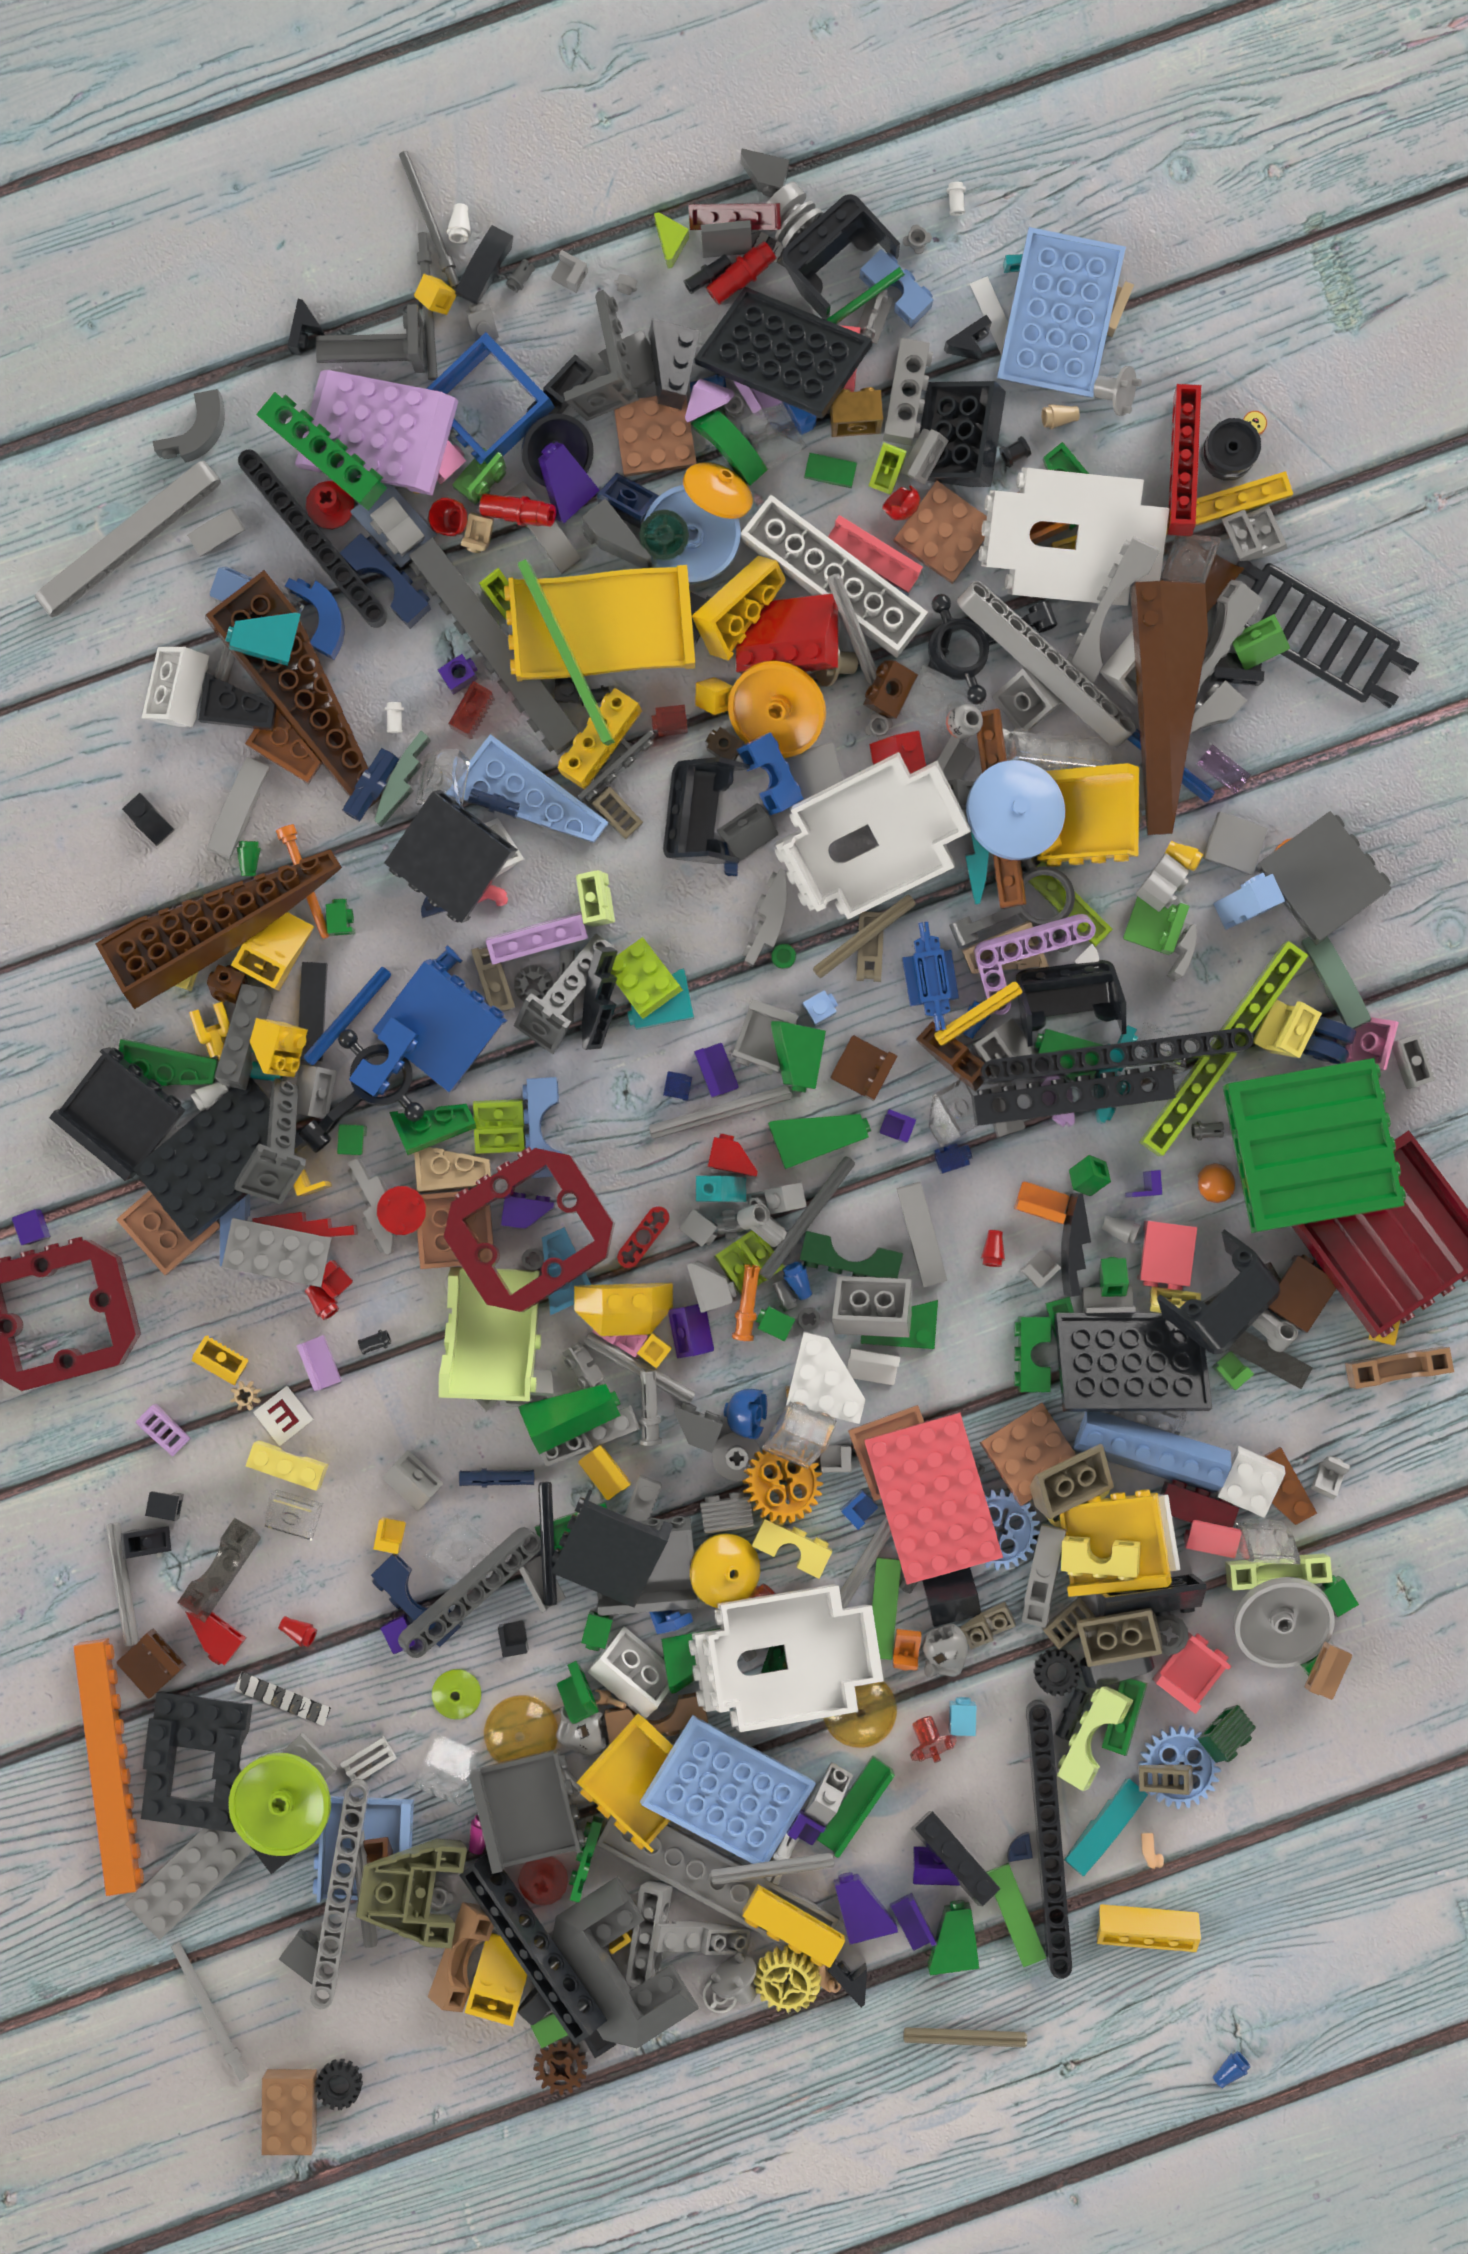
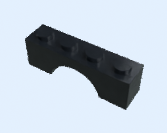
[910,1811,1001,1906]

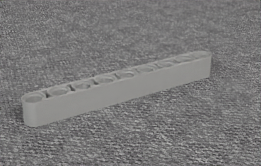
[35,461,221,617]
[957,581,1136,747]
[310,1779,369,2009]

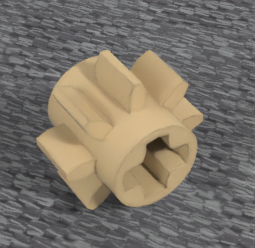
[230,1381,261,1411]

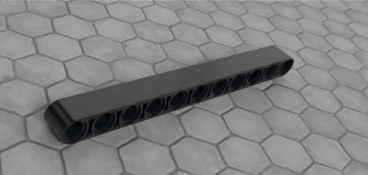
[980,1028,1253,1084]
[1026,1700,1072,1979]

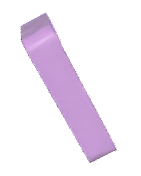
[974,914,1095,1015]

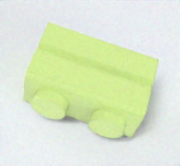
[576,870,615,927]

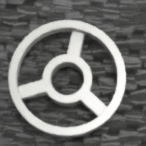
[703,1979,737,2013]

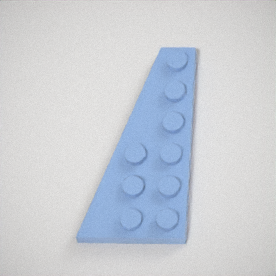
[446,734,609,843]

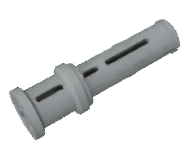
[639,1368,662,1446]

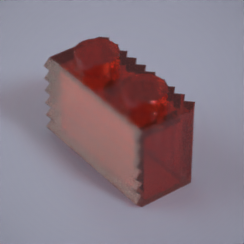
[448,681,495,739]

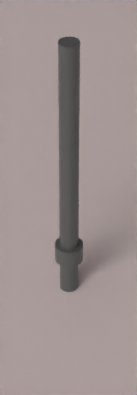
[399,151,459,289]
[417,232,438,381]

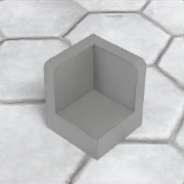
[551,250,588,293]
[1020,1251,1061,1288]
[820,1445,852,1473]

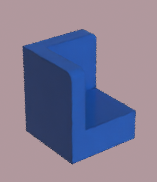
[840,1489,878,1530]

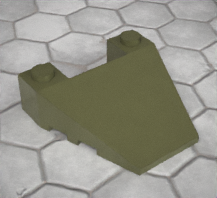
[356,1838,467,1949]

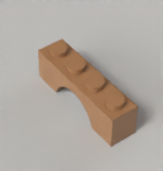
[1345,1346,1454,1389]
[604,1692,708,1743]
[428,1902,494,2012]

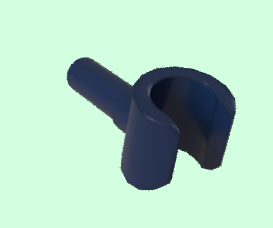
[723,842,738,876]

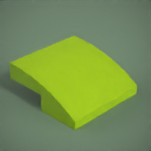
[473,1099,525,1154]
[714,1230,785,1295]

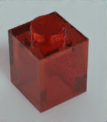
[651,704,688,736]

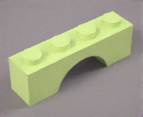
[1225,1553,1333,1591]
[1057,1686,1133,1791]

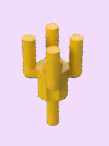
[189,1002,230,1060]

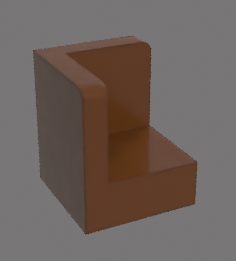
[363,1837,393,1864]

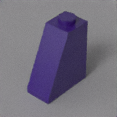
[538,442,600,523]
[834,1872,898,1945]

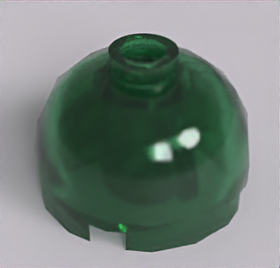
[639,509,690,561]

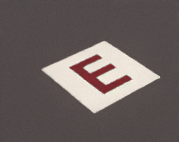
[253,1386,314,1446]

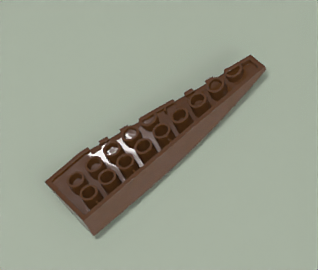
[205,570,382,809]
[95,849,342,1009]

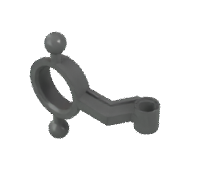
[949,858,1075,953]

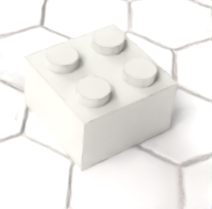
[1218,1446,1285,1518]

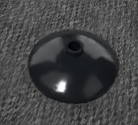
[521,413,594,487]

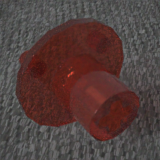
[910,1716,957,1763]
[518,1856,568,1906]

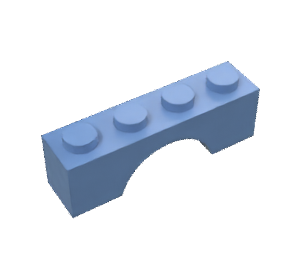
[522,1077,562,1178]

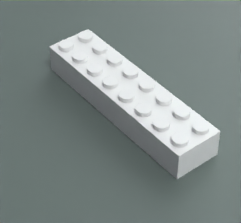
[741,495,928,658]

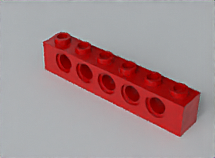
[1167,384,1202,536]

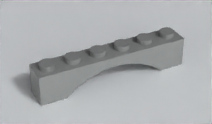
[1066,536,1160,683]
[1197,580,1263,695]
[1139,680,1247,812]

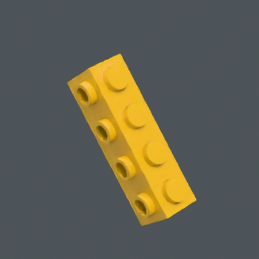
[557,688,642,789]
[742,1884,845,1968]

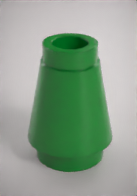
[236,841,261,876]

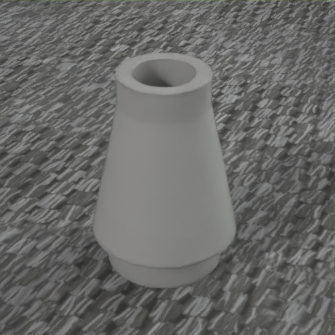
[1102,1216,1140,1244]

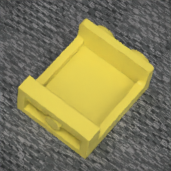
[1253,1000,1322,1058]

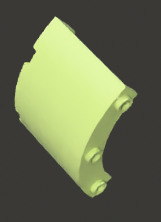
[439,1267,541,1401]

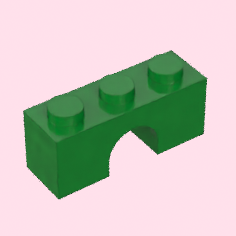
[1014,1316,1051,1392]

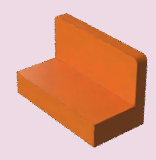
[1014,1181,1069,1224]

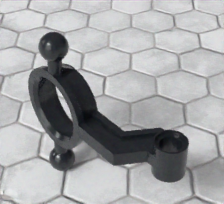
[928,594,1058,705]
[299,1029,424,1153]

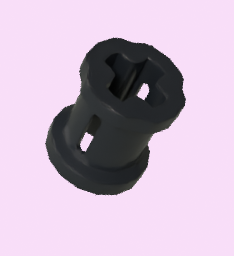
[999,436,1031,468]

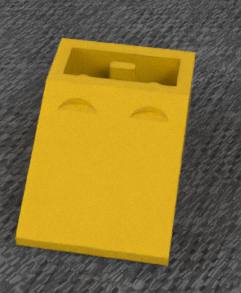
[231,912,315,992]
[464,1933,527,2027]

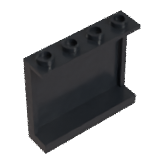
[384,790,518,923]
[49,1047,186,1181]
[551,1489,673,1608]

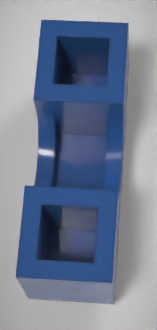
[737,732,804,815]
[349,1017,419,1097]

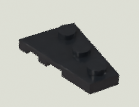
[198,673,277,731]

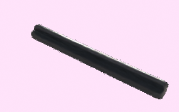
[538,1481,557,1606]

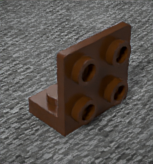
[830,1035,898,1101]
[116,1628,186,1699]

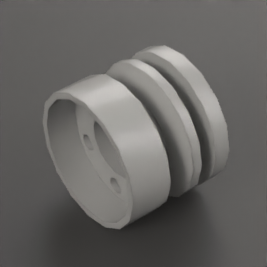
[766,182,823,249]

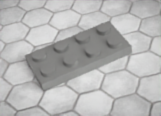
[222,1218,332,1287]

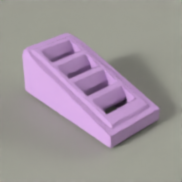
[135,1404,191,1456]

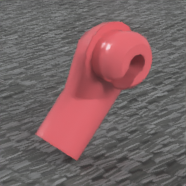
[478,885,508,906]

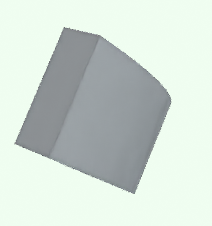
[187,508,245,557]

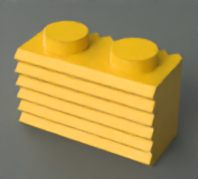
[191,1335,248,1386]

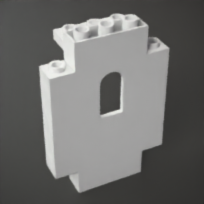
[979,468,1169,606]
[775,752,971,919]
[689,1584,884,1732]

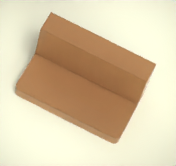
[1304,1642,1352,1700]

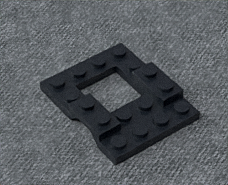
[141,1692,253,1833]

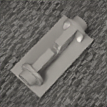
[857,290,894,344]
[562,1342,606,1390]

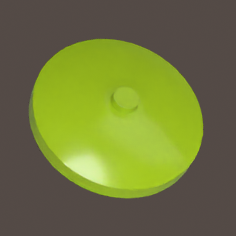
[229,1753,331,1856]

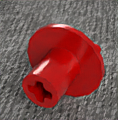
[306,480,355,530]
[377,1186,426,1235]

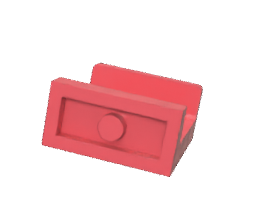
[1137,1221,1197,1290]
[1152,1632,1231,1714]

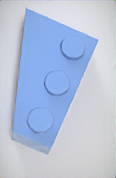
[1213,873,1285,930]

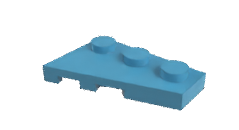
[542,1227,591,1315]

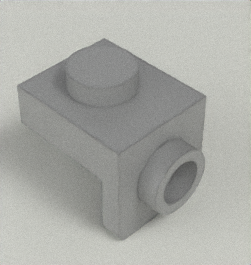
[466,302,499,342]
[1311,1456,1350,1499]

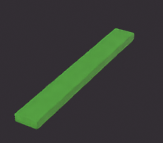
[518,559,615,746]

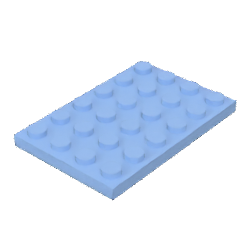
[997,227,1126,398]
[640,1715,816,1864]

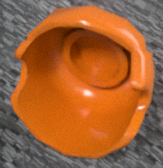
[1198,1163,1235,1203]

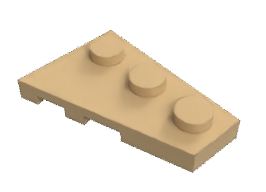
[962,921,1049,974]
[414,1147,491,1193]

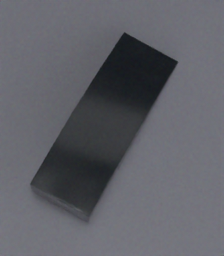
[455,225,513,305]
[527,355,594,415]

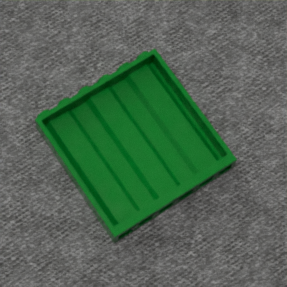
[1222,1058,1406,1233]

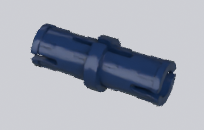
[468,788,520,818]

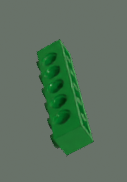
[256,392,387,511]

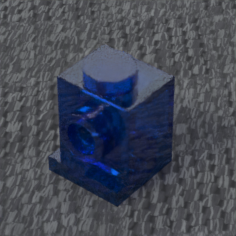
[663,1071,693,1101]
[933,1143,973,1174]

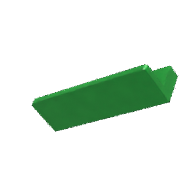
[817,1756,895,1858]

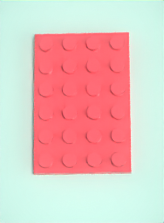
[864,1412,1003,1585]

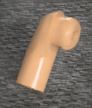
[1141,1833,1164,1869]
[814,1964,841,1993]

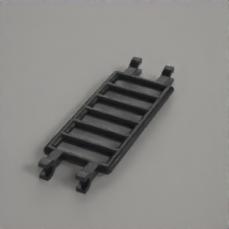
[1215,560,1419,709]

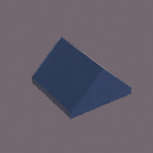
[597,472,659,529]

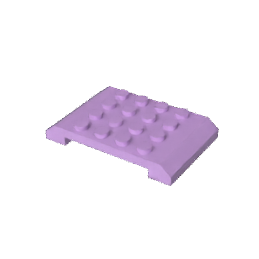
[295,370,458,496]

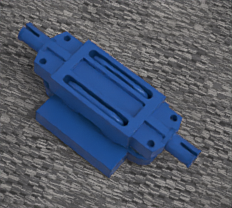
[902,922,959,1031]

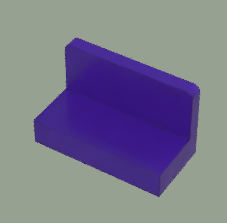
[694,1043,739,1098]
[1125,1170,1163,1198]
[668,1304,714,1359]
[913,1846,960,1886]
[890,1893,937,1951]

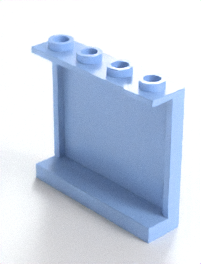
[313,1796,414,1903]

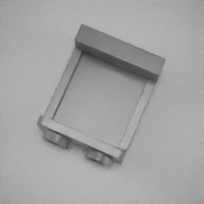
[732,999,799,1075]

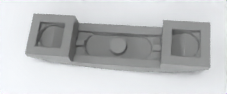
[503,481,581,574]

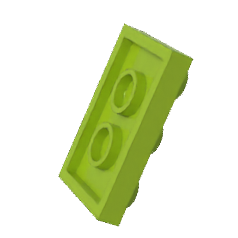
[611,937,683,1019]

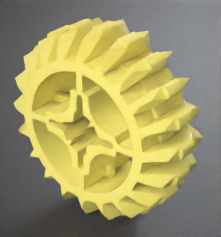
[753,1945,821,2014]

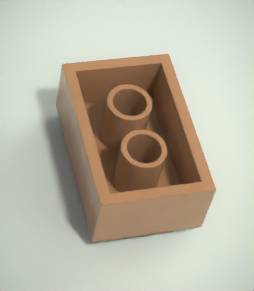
[261,2069,317,2155]

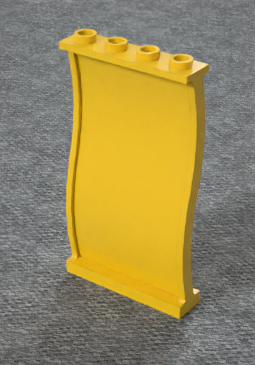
[504,565,695,682]

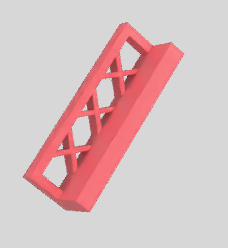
[828,515,923,593]

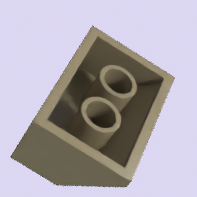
[1029,1444,1114,1519]
[1077,1608,1162,1667]

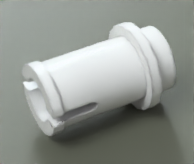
[946,182,966,216]
[384,702,404,733]

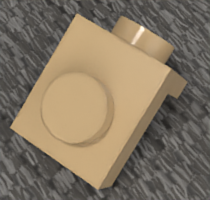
[461,512,495,553]

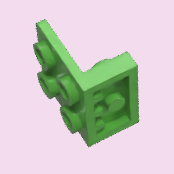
[452,448,507,506]
[1123,896,1190,955]

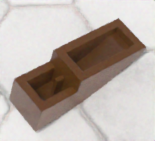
[916,1021,992,1092]

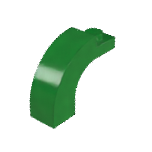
[691,410,768,486]

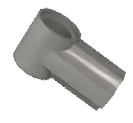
[737,1203,787,1247]
[1252,1309,1298,1352]

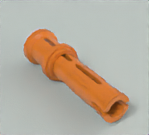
[732,1264,760,1341]

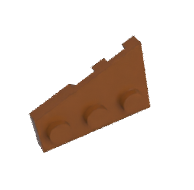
[245,709,322,784]
[1263,1447,1317,1525]

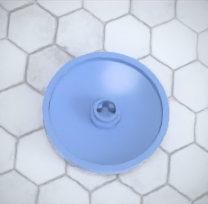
[642,485,741,584]
[966,760,1065,860]

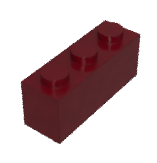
[1160,1479,1239,1528]

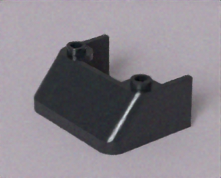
[782,194,901,320]
[663,757,750,864]
[1016,960,1127,1047]
[1157,1229,1280,1354]

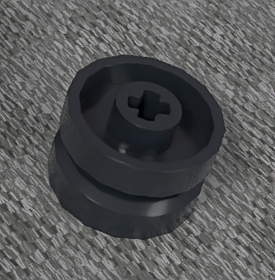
[1202,418,1261,481]

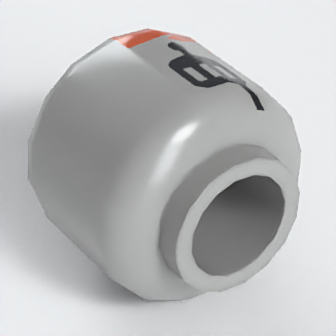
[946,704,983,739]

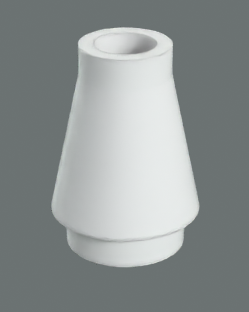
[447,203,471,244]
[190,1082,228,1112]

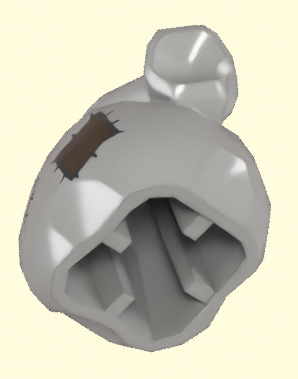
[923,1624,968,1678]
[556,1707,609,1756]

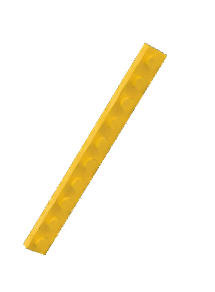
[1051,471,1293,550]

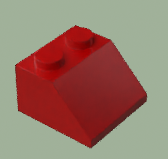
[869,730,926,774]
[708,1133,758,1177]

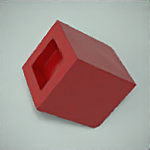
[321,1260,353,1299]

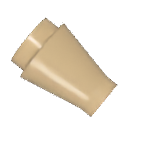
[1041,404,1080,429]

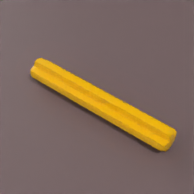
[934,981,1023,1046]

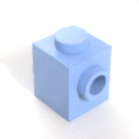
[802,990,838,1026]

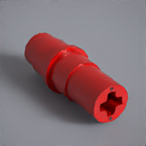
[706,241,777,305]
[479,493,556,527]

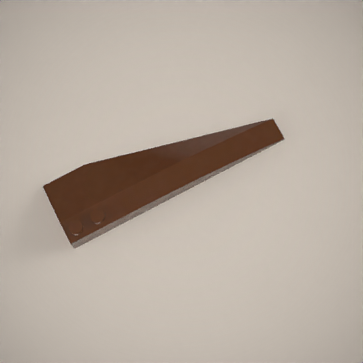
[1130,581,1208,836]

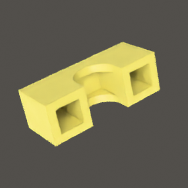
[246,1440,329,1491]
[752,1517,832,1579]
[1061,1536,1141,1580]

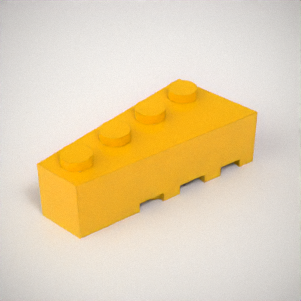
[692,556,786,661]

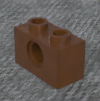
[863,660,918,719]

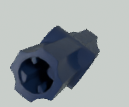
[342,748,399,822]

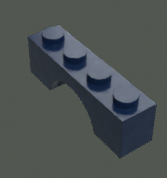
[340,533,431,629]
[371,1553,463,1648]

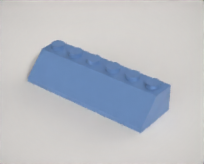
[1072,1412,1232,1493]

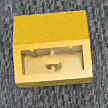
[250,1018,308,1077]

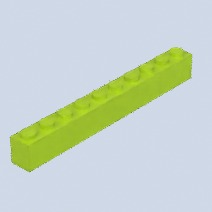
[1139,941,1308,1157]

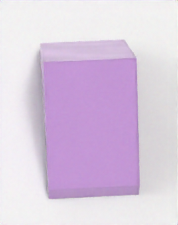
[685,378,735,423]

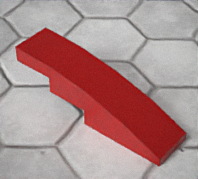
[252,1212,358,1237]

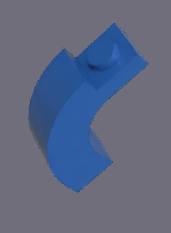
[285,578,345,660]

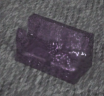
[1197,744,1251,794]

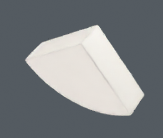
[1074,944,1099,968]

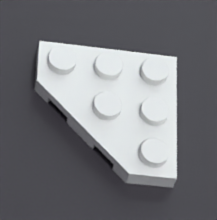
[786,1332,866,1424]

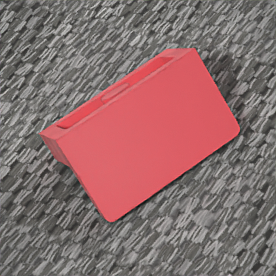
[1184,1520,1242,1558]

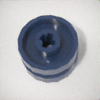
[1302,1016,1357,1065]

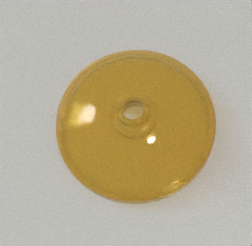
[823,1681,897,1748]
[484,1695,558,1763]

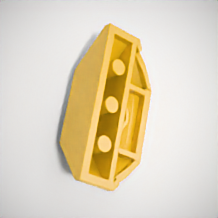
[574,1282,673,1336]

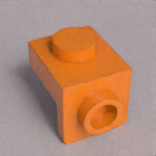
[893,1629,921,1671]

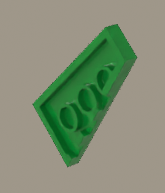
[118,1039,219,1086]

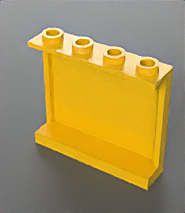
[1037,763,1139,867]
[1059,1489,1172,1597]
[576,1714,673,1853]

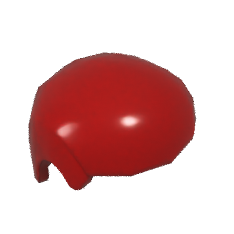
[882,485,921,521]
[428,498,468,537]

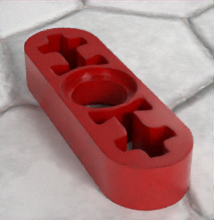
[617,1206,670,1268]

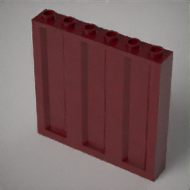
[1291,1130,1468,1338]

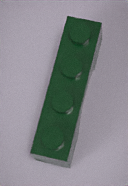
[799,1231,903,1279]

